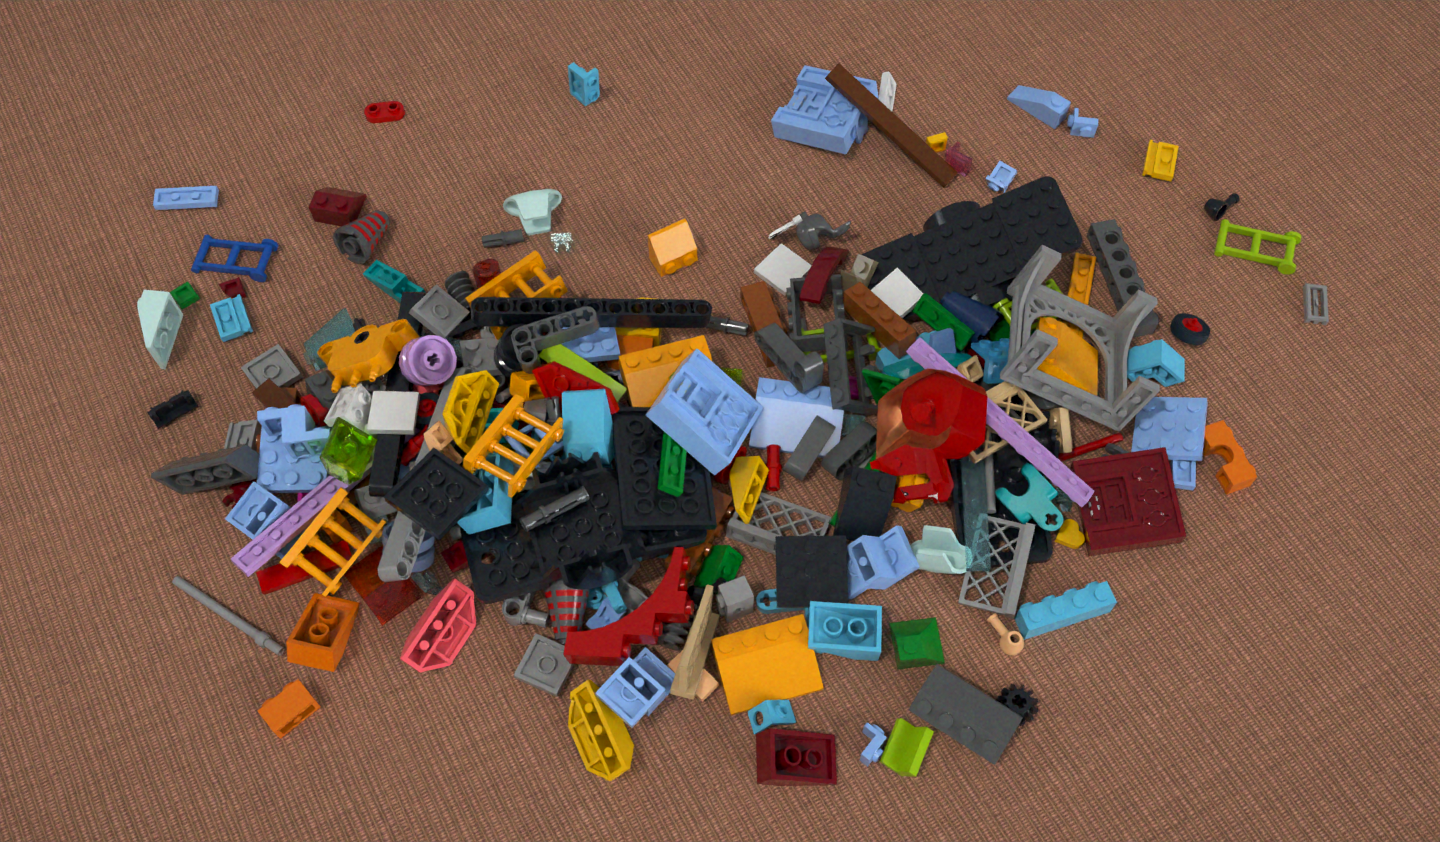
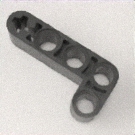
[511,306,599,374]
[754,322,824,393]

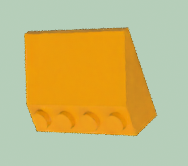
[1035,317,1098,396]
[619,335,713,407]
[711,614,824,716]

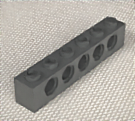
[1087,219,1159,338]

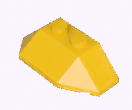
[442,370,499,454]
[568,680,634,781]

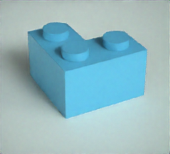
[1127,339,1185,387]

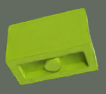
[880,718,934,777]

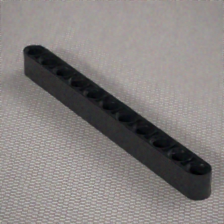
[369,292,426,497]
[471,297,712,328]

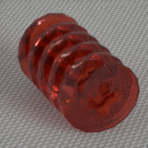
[472,259,501,289]

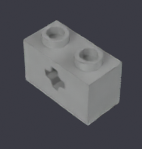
[715,575,754,623]

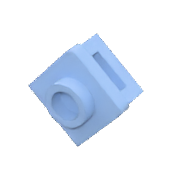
[1067,108,1098,138]
[985,161,1017,193]
[586,597,627,630]
[860,723,887,767]

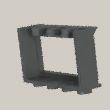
[786,274,848,352]
[823,318,878,417]

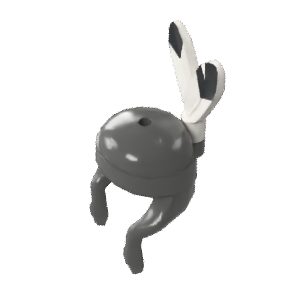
[768,211,851,250]

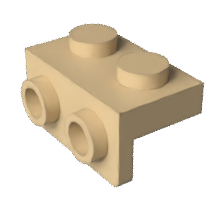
[1046,407,1073,453]

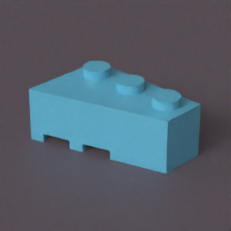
[457,452,514,534]

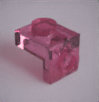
[944,141,973,177]

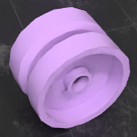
[399,335,457,386]

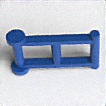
[191,235,279,282]

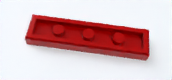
[256,540,352,595]

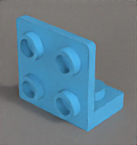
[971,338,1009,384]

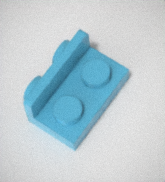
[568,62,600,106]

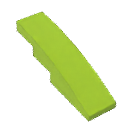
[539,344,627,403]

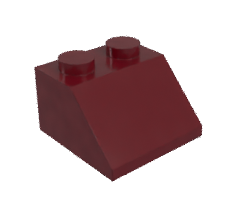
[309,187,367,227]

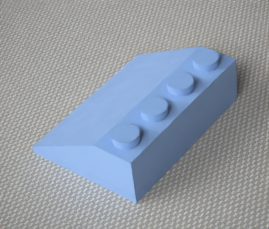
[749,377,844,458]

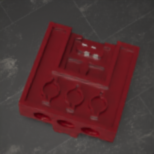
[1070,447,1186,556]

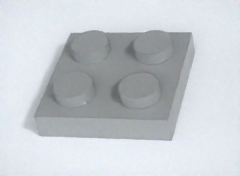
[409,284,470,339]
[460,337,502,376]
[241,344,303,388]
[513,633,574,697]

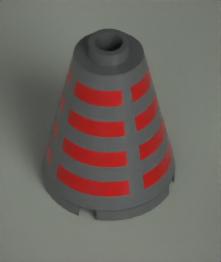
[333,210,390,264]
[544,579,590,645]

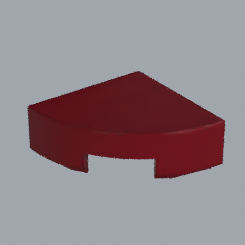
[219,277,247,298]

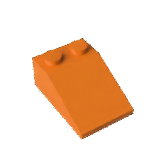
[286,593,360,672]

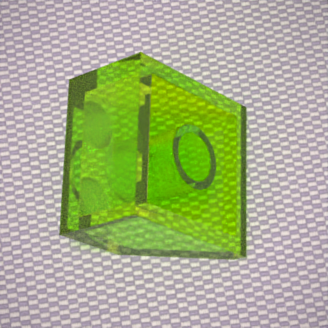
[319,417,377,485]

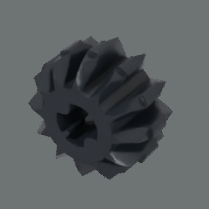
[996,683,1038,726]

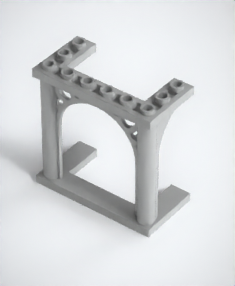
[1000,245,1160,431]

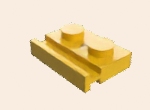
[1142,140,1179,182]

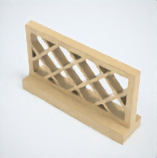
[968,381,1047,464]
[670,584,720,700]

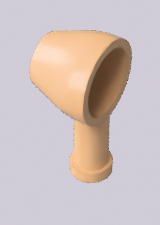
[987,613,1024,655]

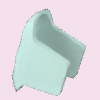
[503,189,562,236]
[910,525,972,574]

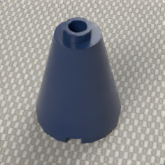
[940,291,1003,343]

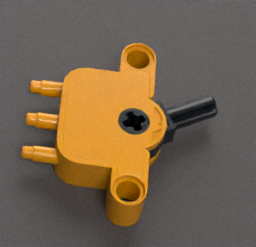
[317,318,420,393]

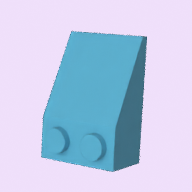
[562,389,615,464]
[808,601,882,661]

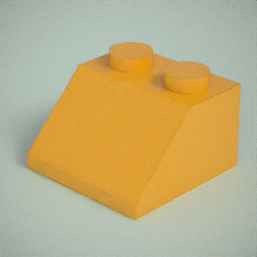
[648,219,698,277]

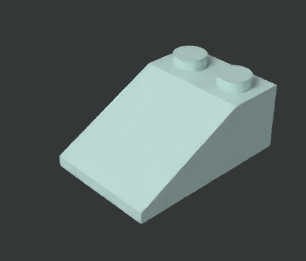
[137,290,183,369]

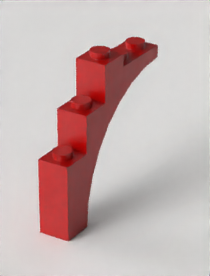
[563,547,694,666]

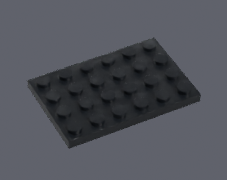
[611,407,717,530]

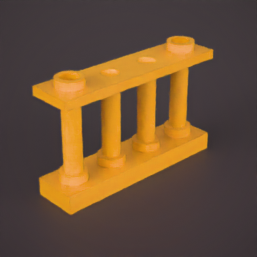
[465,250,568,340]
[463,394,564,498]
[280,487,387,597]

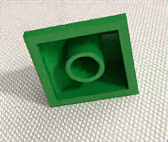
[889,617,945,670]

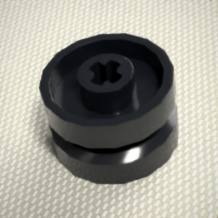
[494,323,544,379]

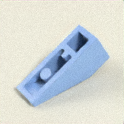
[1007,85,1071,129]

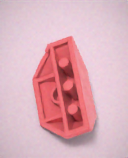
[400,578,476,673]

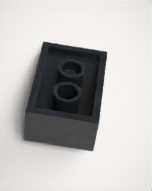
[833,466,897,541]

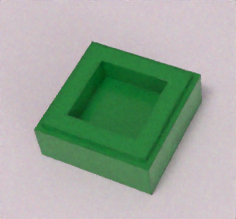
[169,281,200,310]

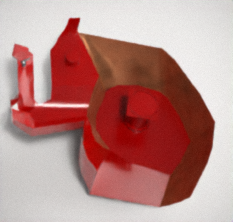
[870,368,988,504]

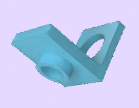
[747,700,796,734]

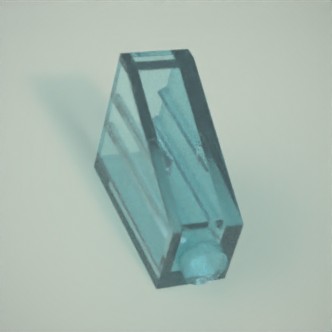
[303,308,355,371]

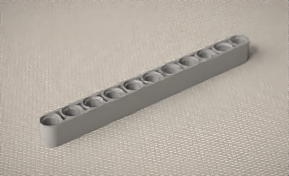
[378,366,476,582]

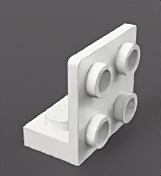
[324,383,377,446]

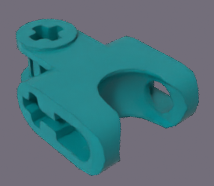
[994,463,1063,531]

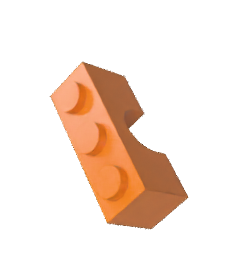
[1203,420,1257,495]

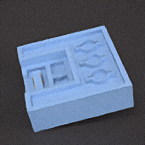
[771,65,878,154]
[646,348,763,475]

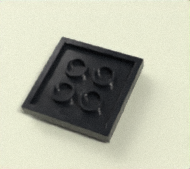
[384,448,489,540]
[775,535,848,608]

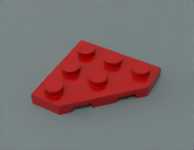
[532,361,620,415]

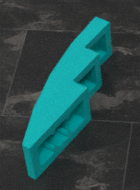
[363,260,426,303]
[883,353,972,379]

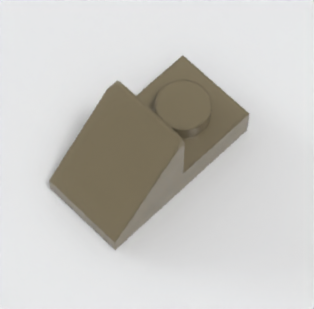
[841,254,879,293]

